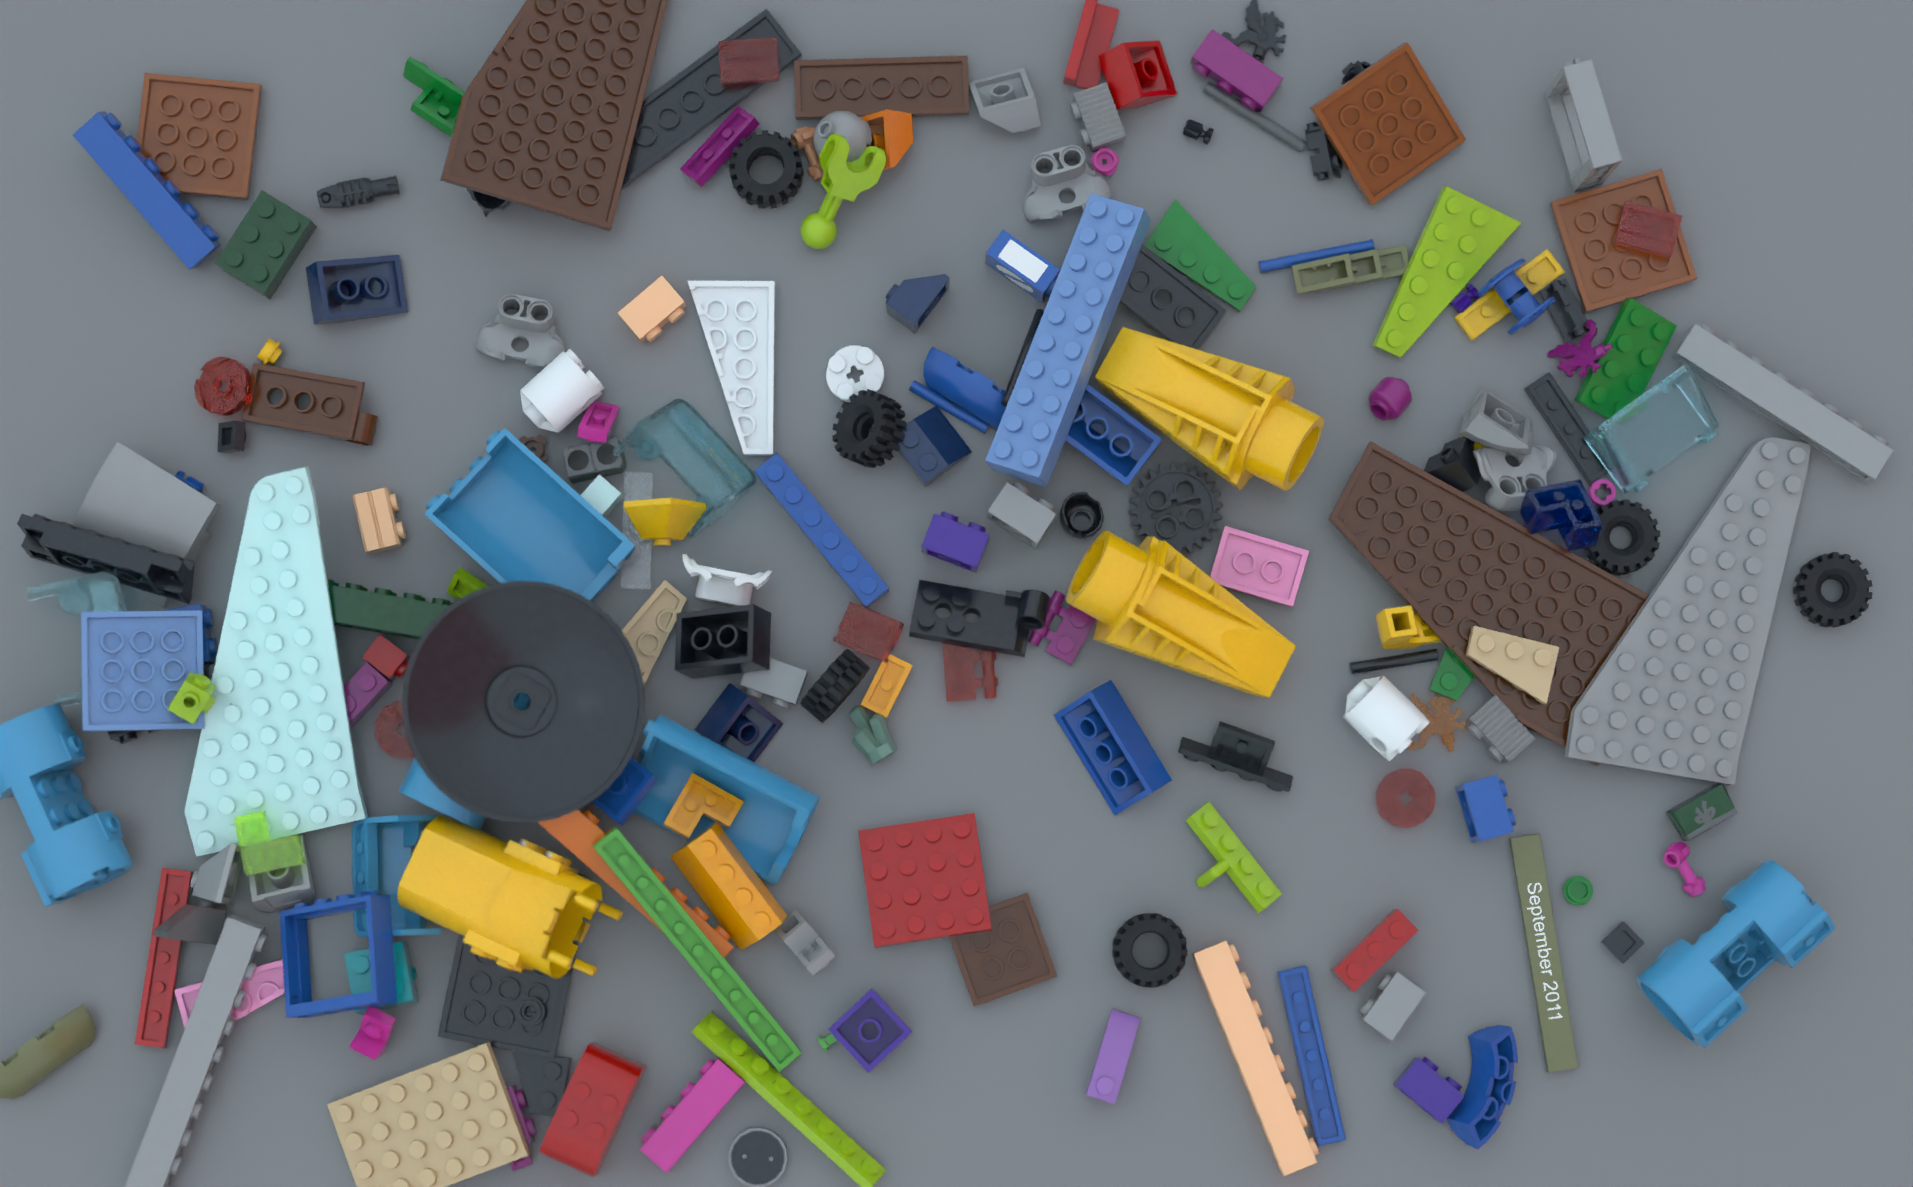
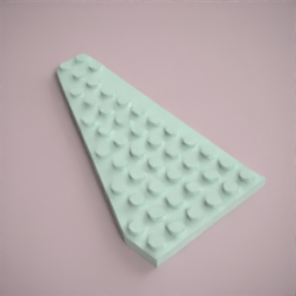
[184,466,368,857]

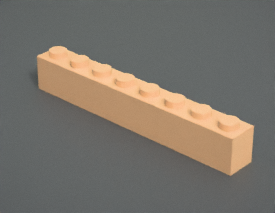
[1192,941,1319,1176]

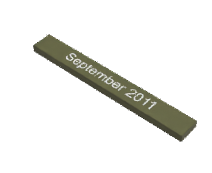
[1509,834,1578,1072]

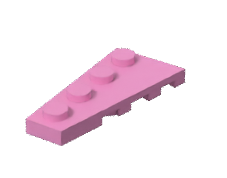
[174,959,285,1027]

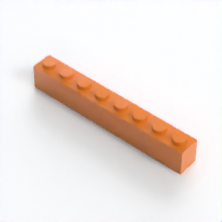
[538,809,734,958]

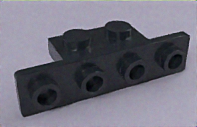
[1178,721,1293,792]

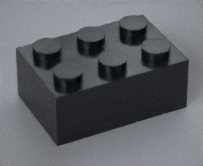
[675,604,771,678]

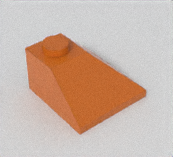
[861,109,914,170]

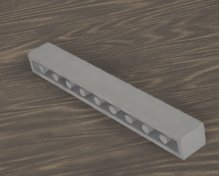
[125,914,267,1187]

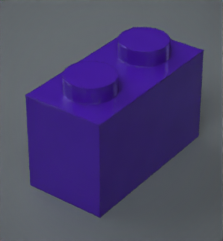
[1393,1057,1465,1124]

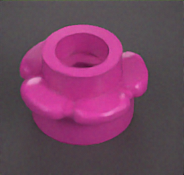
[1090,148,1119,176]

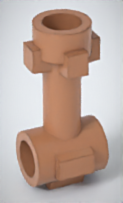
[790,126,824,182]

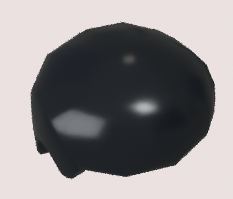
[1059,492,1104,539]

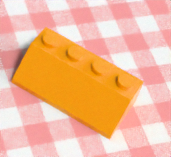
[670,822,788,950]

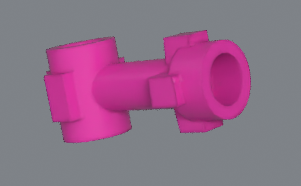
[1664,842,1706,897]

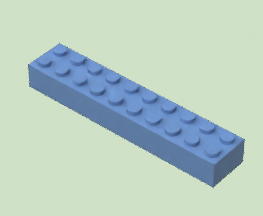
[985,193,1151,488]

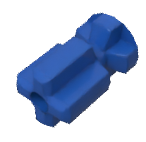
[175,470,204,493]

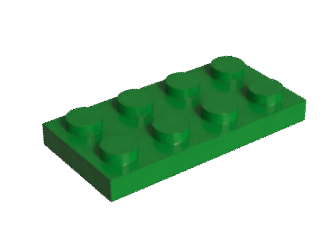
[1574,298,1677,428]

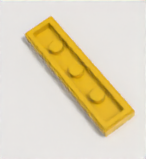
[1454,249,1565,341]

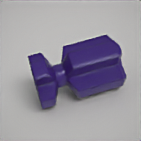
[1451,284,1480,314]

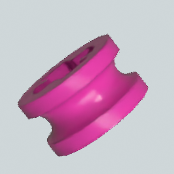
[1587,479,1616,507]

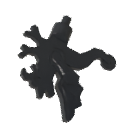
[1222,0,1287,62]

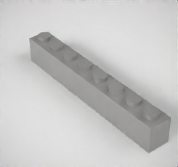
[1671,324,1894,483]

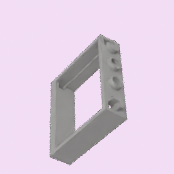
[1545,58,1622,192]

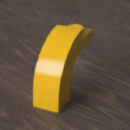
[1375,605,1442,649]

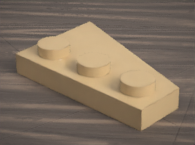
[1465,626,1559,705]

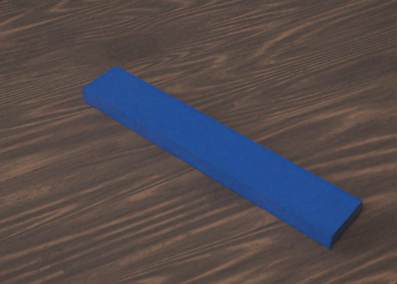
[1277,965,1346,1146]

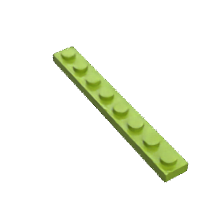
[691,1011,886,1187]

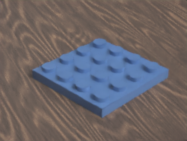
[81,610,204,732]

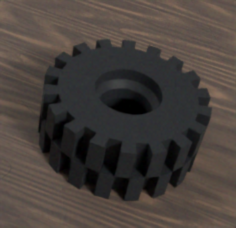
[832,389,906,468]
[1582,499,1660,575]
[1793,552,1873,628]
[800,648,870,723]

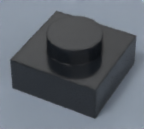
[218,421,246,453]
[1601,921,1644,963]

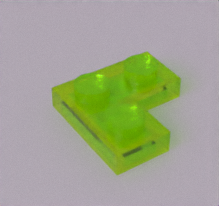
[234,811,305,876]

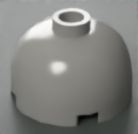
[813,111,872,162]

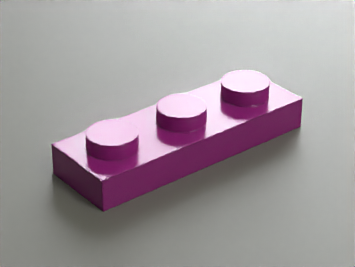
[680,106,760,188]

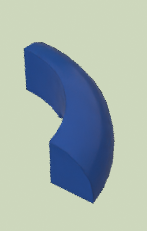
[923,347,1006,431]
[1446,1025,1518,1149]

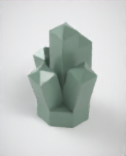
[849,706,898,766]

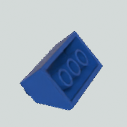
[1065,384,1162,486]
[1054,680,1172,815]

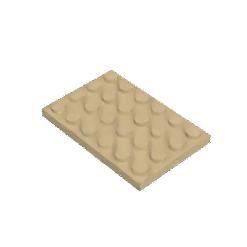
[327,1042,531,1187]

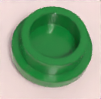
[1563,876,1593,905]

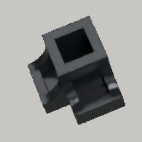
[1424,436,1481,492]

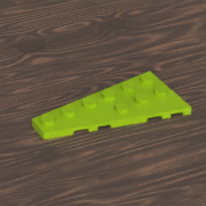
[1372,186,1521,358]

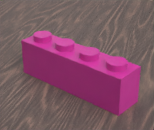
[640,1058,745,1173]

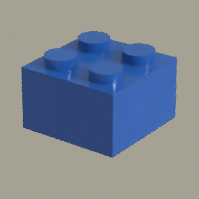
[1455,775,1516,843]

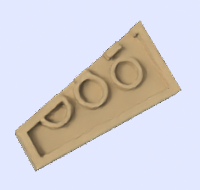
[621,579,687,685]

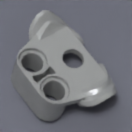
[1023,145,1112,220]
[476,294,566,367]
[1473,445,1557,512]

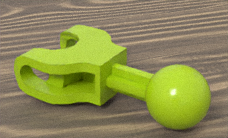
[800,134,886,249]

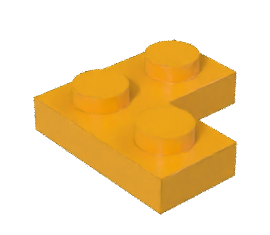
[663,773,744,840]

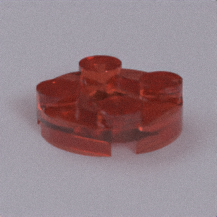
[194,357,253,416]
[374,700,415,759]
[1375,769,1436,828]

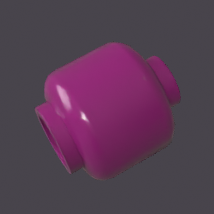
[1368,377,1412,420]

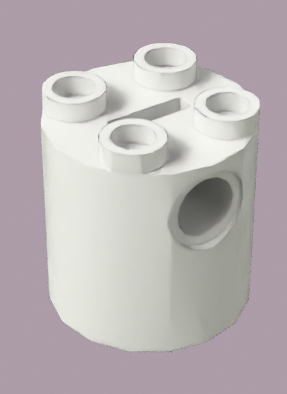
[520,349,604,433]
[1343,675,1430,761]

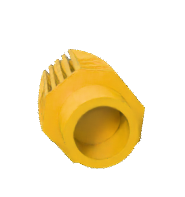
[1095,327,1324,491]
[1066,530,1296,698]

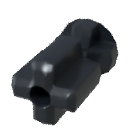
[1183,119,1214,145]

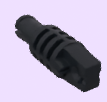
[317,175,400,208]

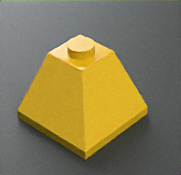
[624,498,706,546]

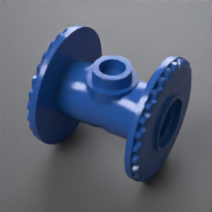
[1478,258,1556,335]

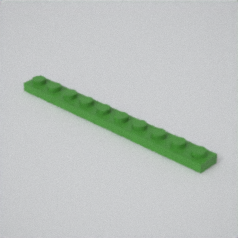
[592,826,802,1072]

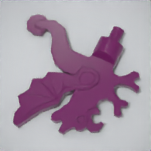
[1547,319,1613,378]

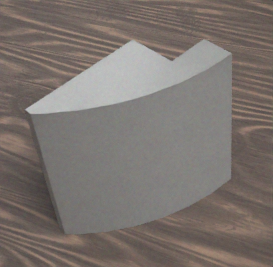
[73,441,221,608]

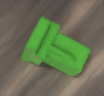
[817,1034,837,1053]

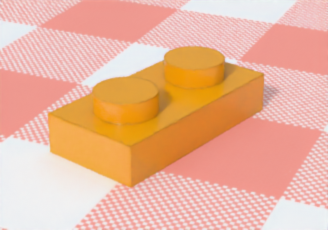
[860,653,913,718]

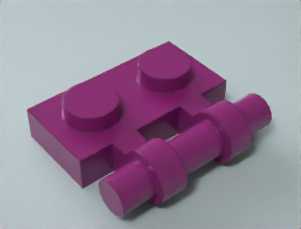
[1028,590,1096,666]

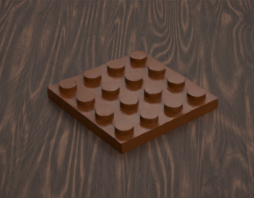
[1310,42,1466,205]
[137,73,262,200]
[1550,169,1697,313]

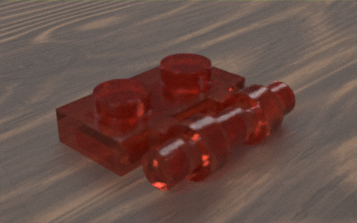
[942,643,999,702]

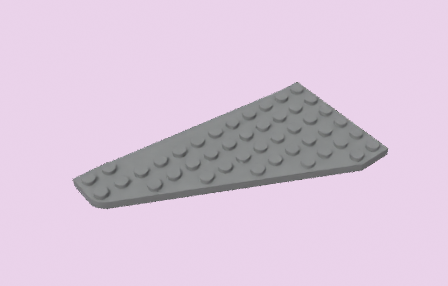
[1564,437,1811,785]

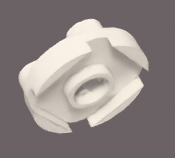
[826,345,884,403]

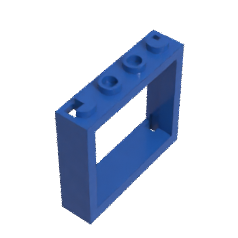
[280,890,397,1018]

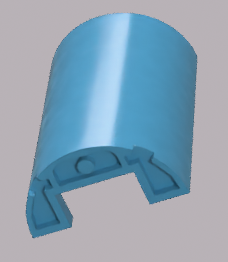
[425,428,636,602]
[633,715,820,886]

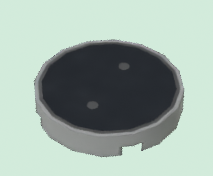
[728,1127,788,1187]

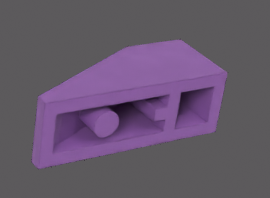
[1085,1009,1140,1104]

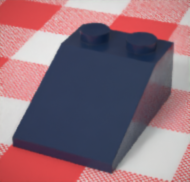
[306,255,408,325]

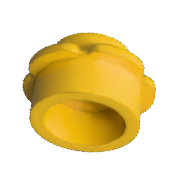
[257,338,282,365]

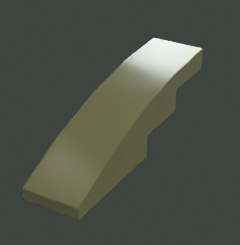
[1292,244,1409,295]

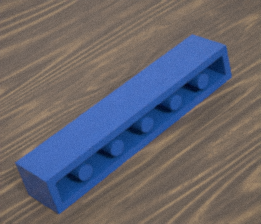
[73,112,221,269]
[755,453,889,609]

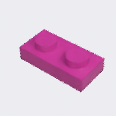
[577,401,620,443]

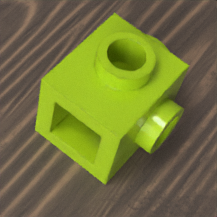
[167,671,216,724]

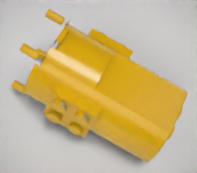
[398,814,623,979]

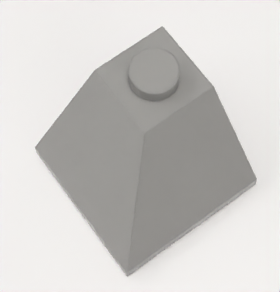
[968,68,1041,133]
[190,844,246,904]

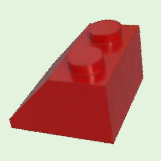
[1098,40,1177,110]

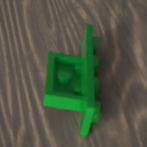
[403,57,465,136]

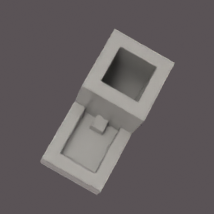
[775,909,835,976]

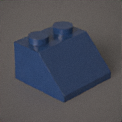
[885,274,950,333]
[897,406,972,487]
[694,683,784,762]

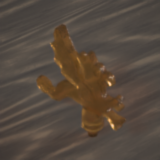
[1406,693,1467,752]

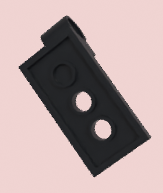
[1120,244,1226,349]
[909,580,1050,657]

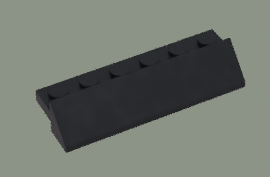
[17,514,195,604]

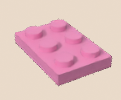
[1210,526,1309,608]

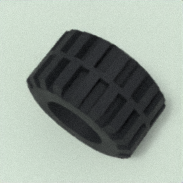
[729,130,803,209]
[1112,913,1188,988]

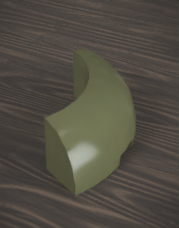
[0,1005,95,1099]

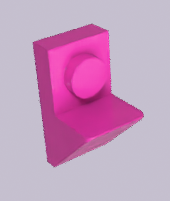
[349,1007,396,1060]

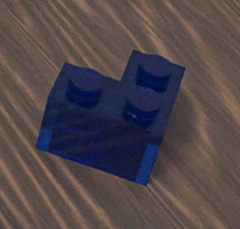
[1520,479,1603,551]

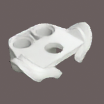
[682,554,772,606]

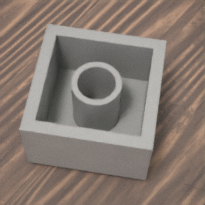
[987,482,1056,550]

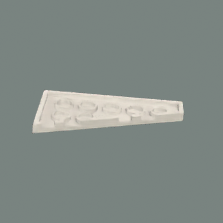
[688,281,775,456]

